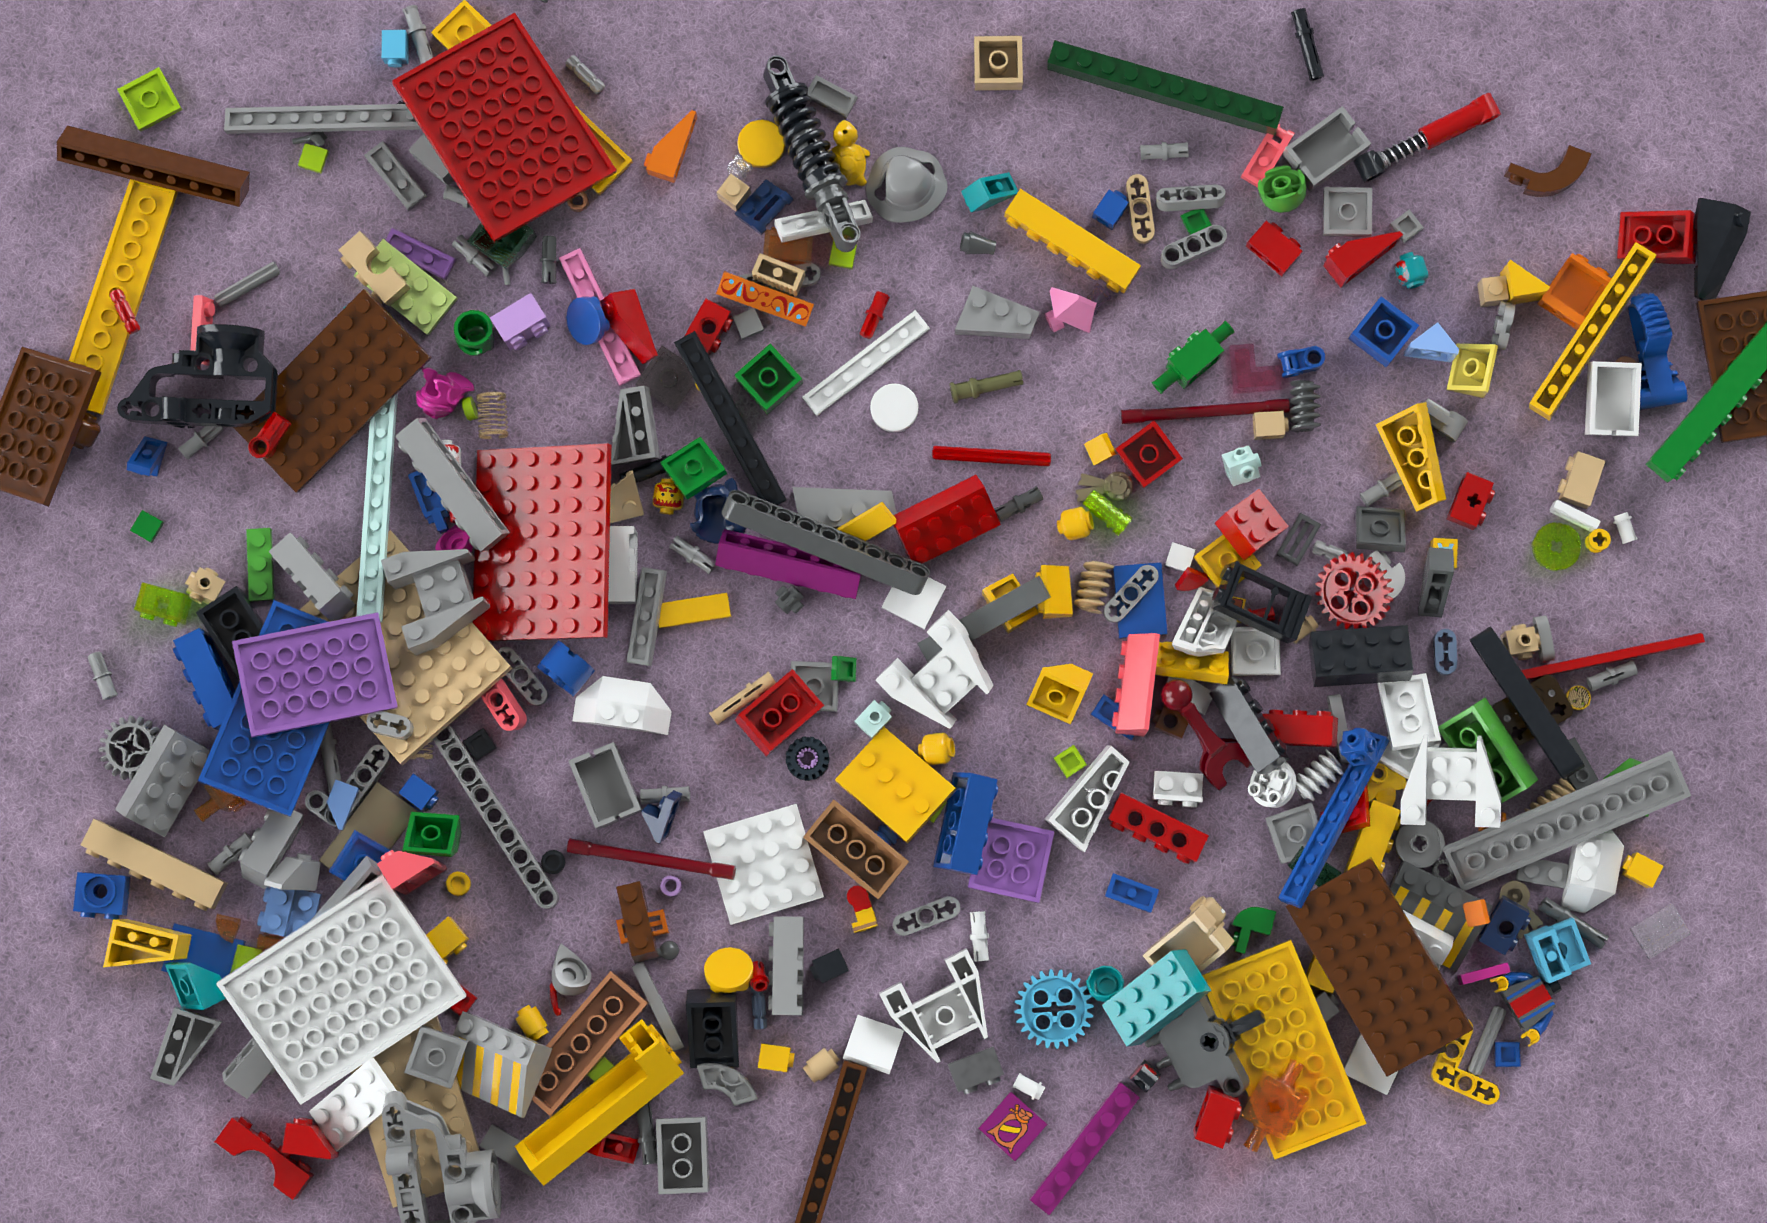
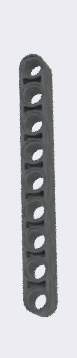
[722,490,930,595]

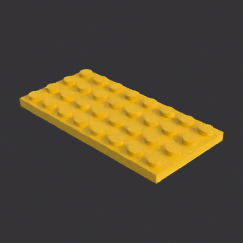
[1202,940,1367,1159]

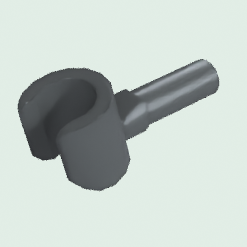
[292,132,327,147]

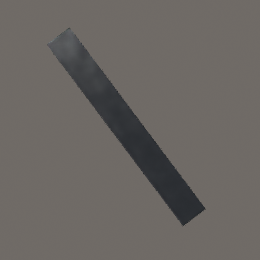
[674,331,788,505]

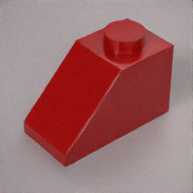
[587,1132,640,1164]

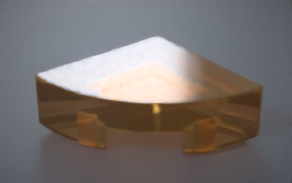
[216,914,241,943]

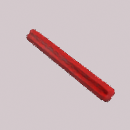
[932,446,1051,466]

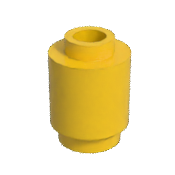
[515,1005,549,1041]

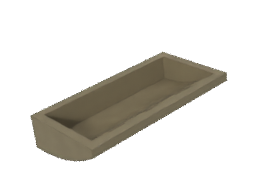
[319,782,419,869]

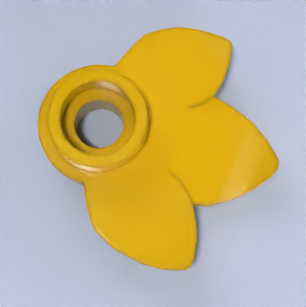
[1367,762,1406,807]

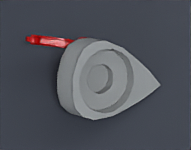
[549,943,592,1016]

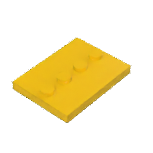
[835,727,956,844]

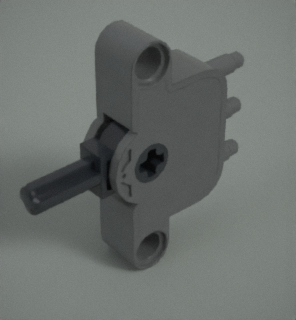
[1145,995,1265,1097]

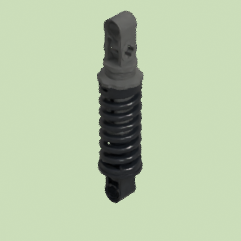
[763,55,860,252]

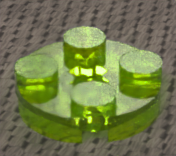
[1531,522,1581,571]

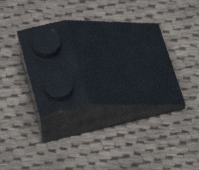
[686,989,739,1068]

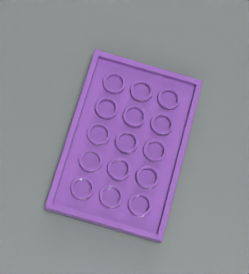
[232,612,398,738]

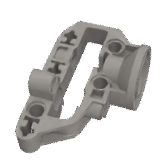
[382,1091,502,1223]

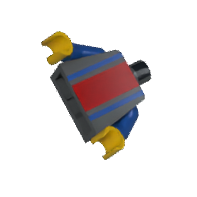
[1490,972,1562,1047]

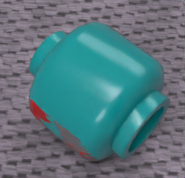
[1394,252,1429,289]

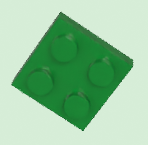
[660,437,727,500]

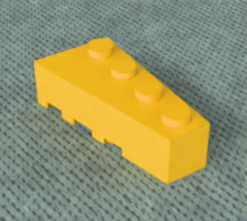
[1376,402,1446,512]

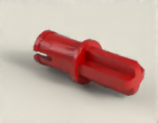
[860,291,890,339]

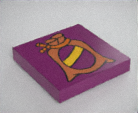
[978,1091,1048,1161]

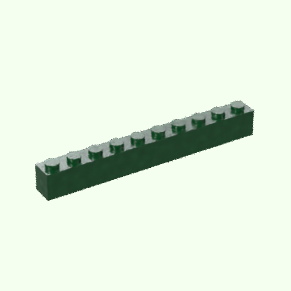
[1047,40,1284,136]

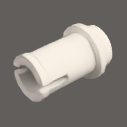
[1613,512,1637,544]
[1013,1073,1045,1100]

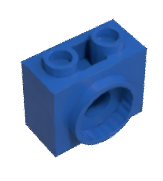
[73,872,131,919]

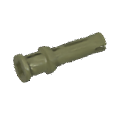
[949,370,1024,404]

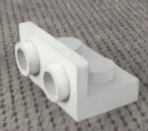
[1153,771,1203,807]

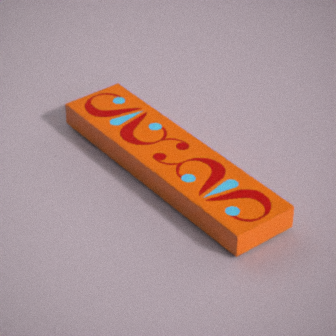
[716,271,814,327]

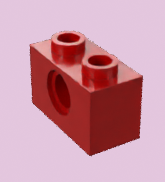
[685,298,733,356]

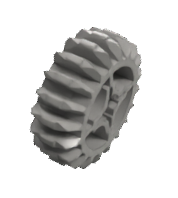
[99,715,160,781]

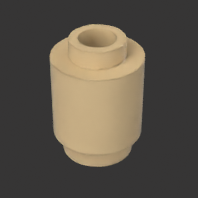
[803,1048,840,1083]

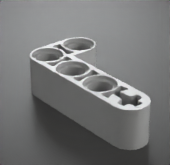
[305,745,393,827]

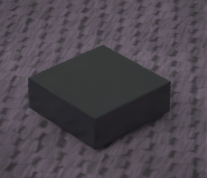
[463,728,497,761]

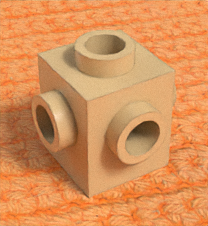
[185,567,226,605]
[1500,624,1541,661]

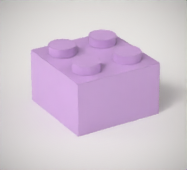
[490,293,551,351]

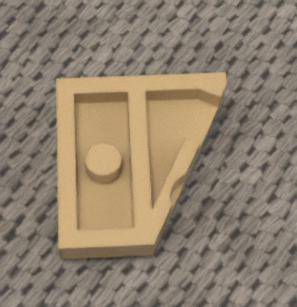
[610,470,644,523]

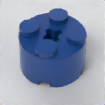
[537,640,595,697]

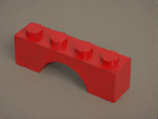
[214,1116,314,1200]

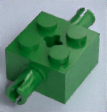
[1152,321,1235,394]

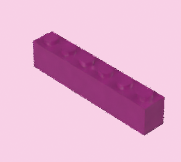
[715,529,862,599]
[1029,1082,1140,1215]

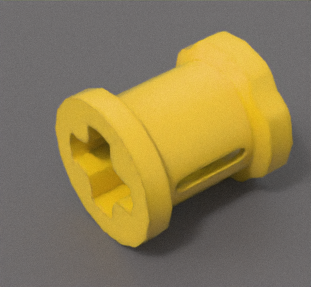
[1585,529,1611,553]

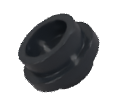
[541,850,566,874]

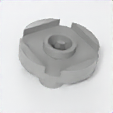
[1491,301,1515,350]
[1394,820,1445,868]

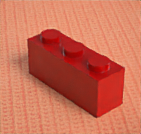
[1263,710,1338,747]

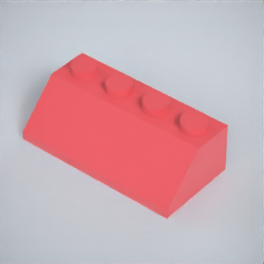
[1112,633,1160,737]
[377,850,447,895]

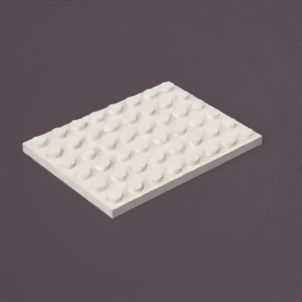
[216,874,467,1105]

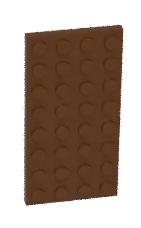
[233,289,432,493]
[1285,857,1473,1077]

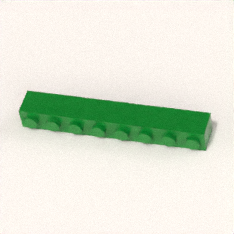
[1645,322,1767,483]

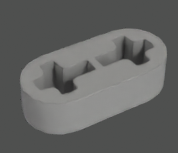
[1532,615,1555,662]
[366,711,414,740]

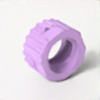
[660,875,682,897]

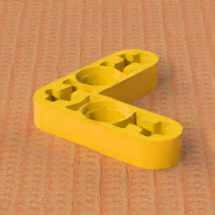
[1431,1019,1500,1105]

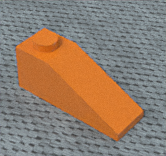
[644,110,698,183]

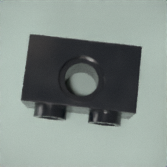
[810,948,849,983]

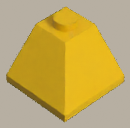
[1026,664,1093,725]

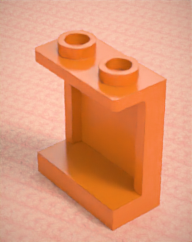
[1537,253,1612,330]

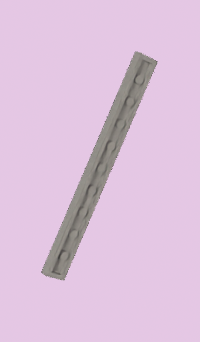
[224,104,422,134]

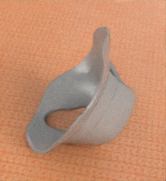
[866,147,948,223]

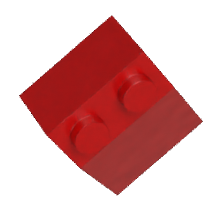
[1617,210,1697,264]
[1323,231,1403,288]
[735,669,824,757]

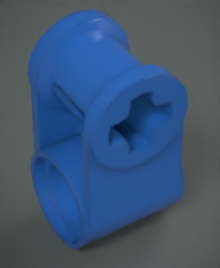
[1277,346,1325,378]

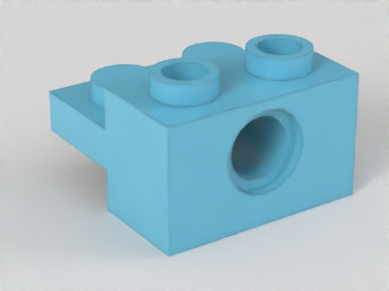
[1524,918,1591,983]

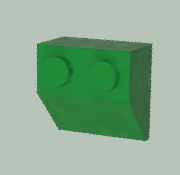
[402,812,462,857]

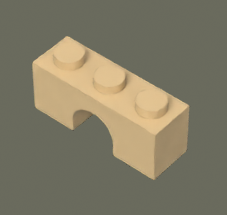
[339,231,411,307]

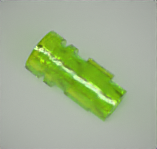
[1082,489,1133,536]

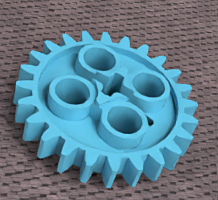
[1014,969,1094,1049]

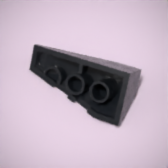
[1693,198,1751,301]

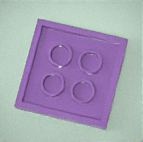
[968,818,1054,903]

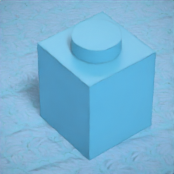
[381,30,409,68]

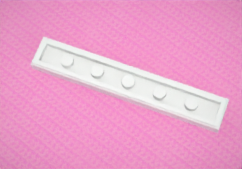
[802,310,930,416]

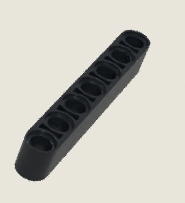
[1469,626,1585,780]

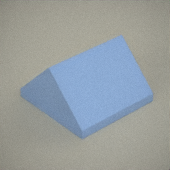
[1404,322,1459,362]

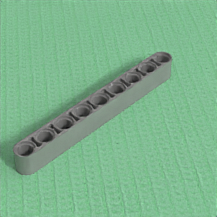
[433,725,559,909]

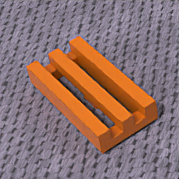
[616,909,669,944]

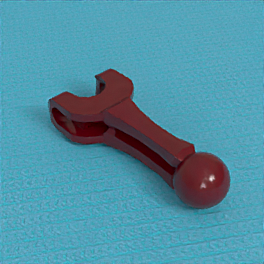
[1161,679,1252,791]

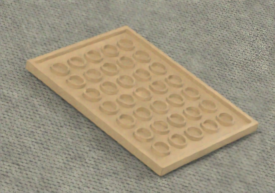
[300,530,513,766]

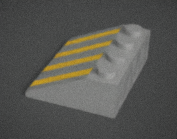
[453,1011,552,1118]

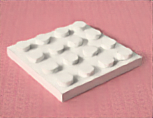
[703,804,824,925]

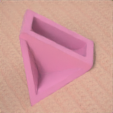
[1050,287,1097,333]

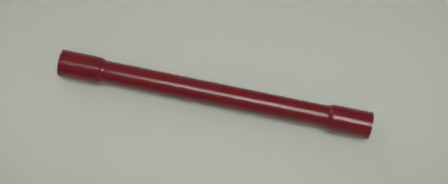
[1121,398,1290,424]
[567,838,736,880]

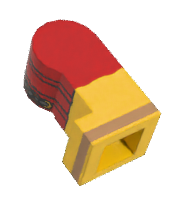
[847,885,878,934]

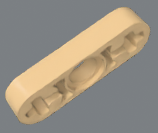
[1126,174,1155,244]

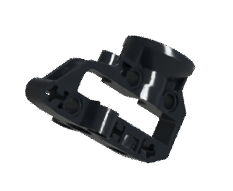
[117,324,278,428]

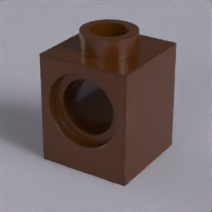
[1152,705,1188,740]

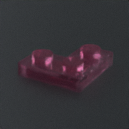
[1229,344,1282,394]

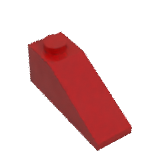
[600,289,658,364]

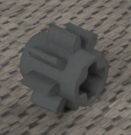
[775,585,804,614]

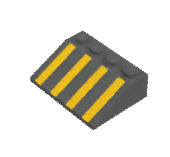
[1389,861,1493,972]

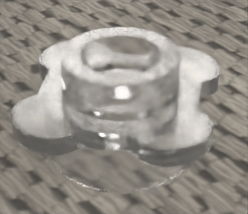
[727,154,752,182]

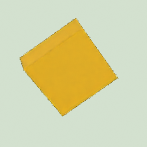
[1084,433,1117,465]

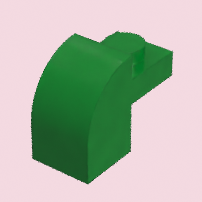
[1230,907,1276,954]

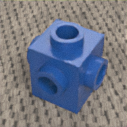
[1339,728,1377,766]

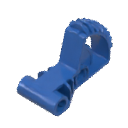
[1628,293,1688,410]

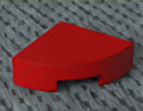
[1175,567,1209,591]

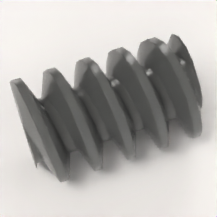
[1290,380,1321,432]

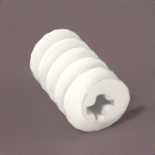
[1295,749,1344,801]

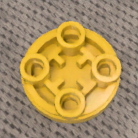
[738,120,785,168]
[704,947,753,993]

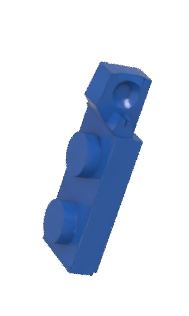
[408,471,450,534]

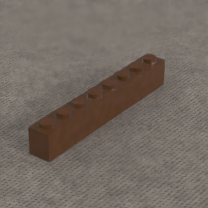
[57,125,250,207]
[795,1060,868,1223]

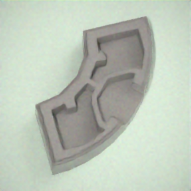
[697,1063,758,1106]

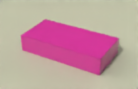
[1457,963,1510,985]

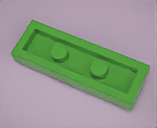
[246,528,274,602]

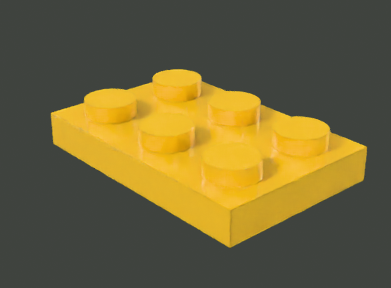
[1155,642,1229,684]

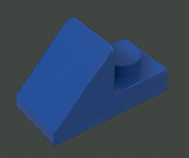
[127,436,167,477]

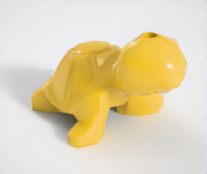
[829,120,870,186]

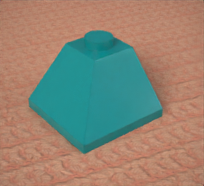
[165,962,226,1010]

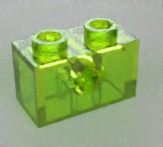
[134,582,192,627]

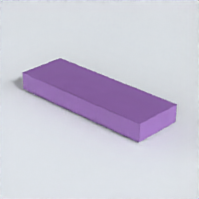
[386,228,456,281]

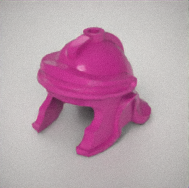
[416,367,475,419]

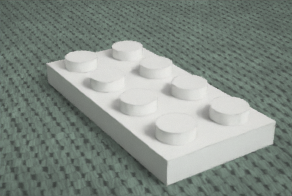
[309,1058,397,1152]

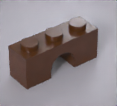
[616,881,659,963]

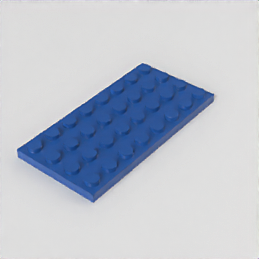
[198,600,330,817]

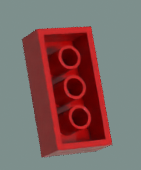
[893,475,1001,564]

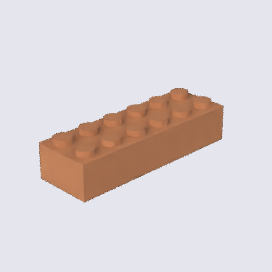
[532,971,649,1116]

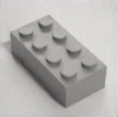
[115,725,211,837]

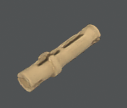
[709,671,776,725]

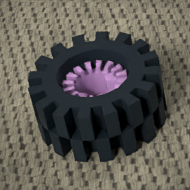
[785,736,830,781]

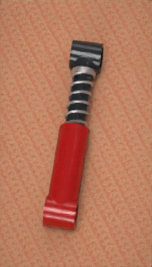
[1353,93,1501,183]

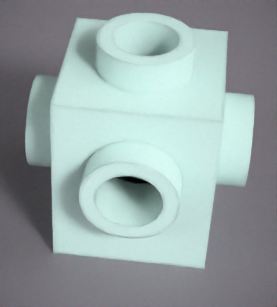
[1222,445,1262,486]

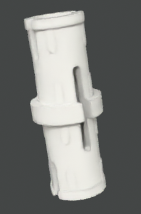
[970,911,989,961]

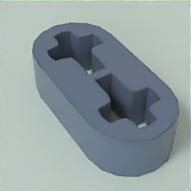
[1433,629,1457,675]

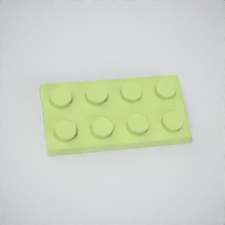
[354,239,458,335]

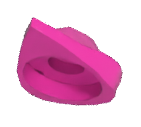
[435,524,473,553]

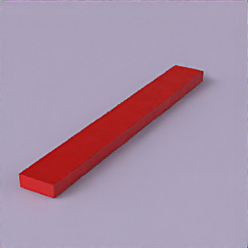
[1521,633,1705,680]

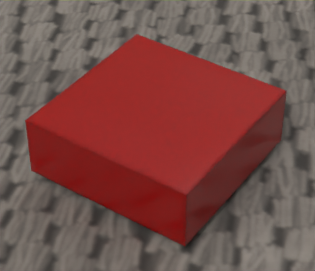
[450,985,478,1016]

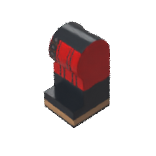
[1128,1059,1161,1093]

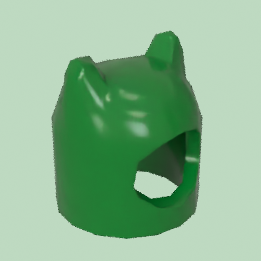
[454,310,494,356]

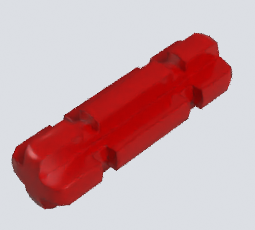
[110,289,140,334]

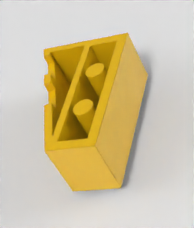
[103,919,192,967]

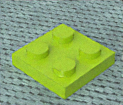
[117,67,182,132]

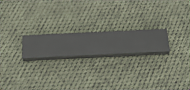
[917,576,1051,663]

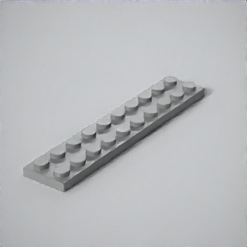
[1442,751,1691,891]

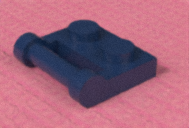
[734,179,794,235]

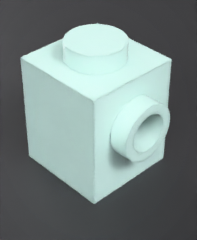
[854,700,892,739]

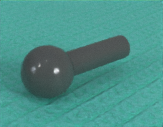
[634,941,679,964]

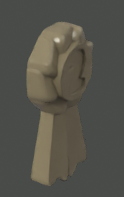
[1075,472,1133,502]
[1499,880,1543,939]

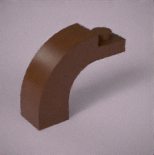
[1504,145,1592,197]

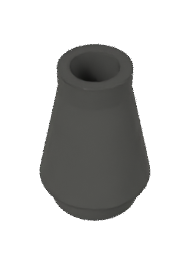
[960,231,996,255]

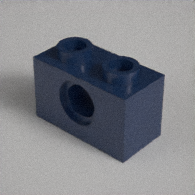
[1478,895,1531,955]

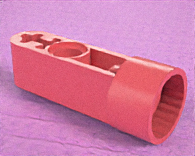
[481,678,527,731]

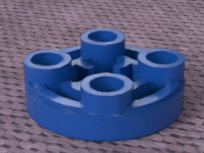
[566,296,610,345]

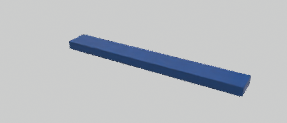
[1278,731,1390,908]

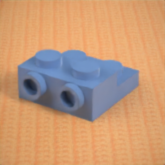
[257,887,322,937]

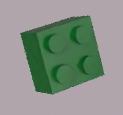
[734,343,803,415]

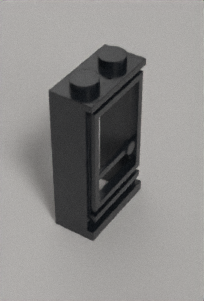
[1212,561,1313,644]

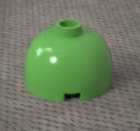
[1258,166,1306,213]

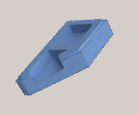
[327,780,360,830]

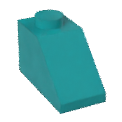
[961,172,1018,213]

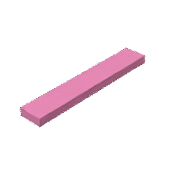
[559,248,641,386]

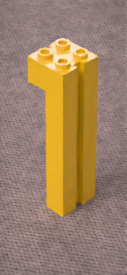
[514,1019,684,1186]

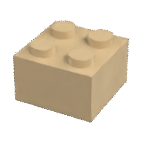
[974,36,1023,91]

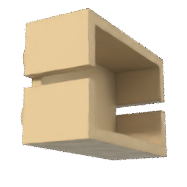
[1142,904,1235,972]

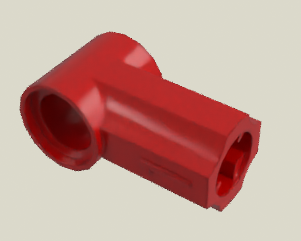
[248,412,292,458]

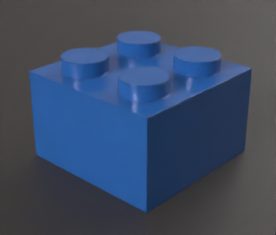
[1348,296,1419,367]

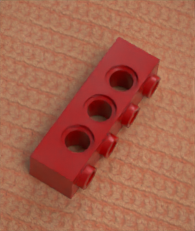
[1107,793,1209,865]

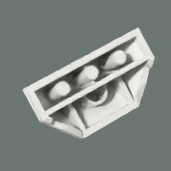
[1172,587,1237,657]
[572,676,672,735]
[1561,829,1624,913]

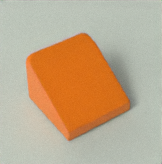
[1463,899,1490,927]

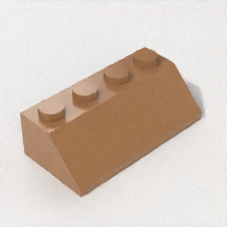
[803,800,909,900]

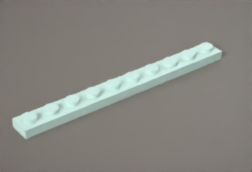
[356,393,398,622]

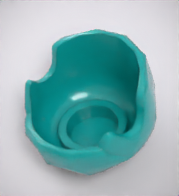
[1086,966,1124,1002]

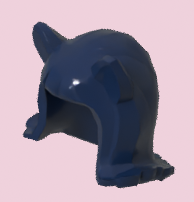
[690,478,747,544]

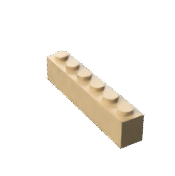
[81,819,228,911]

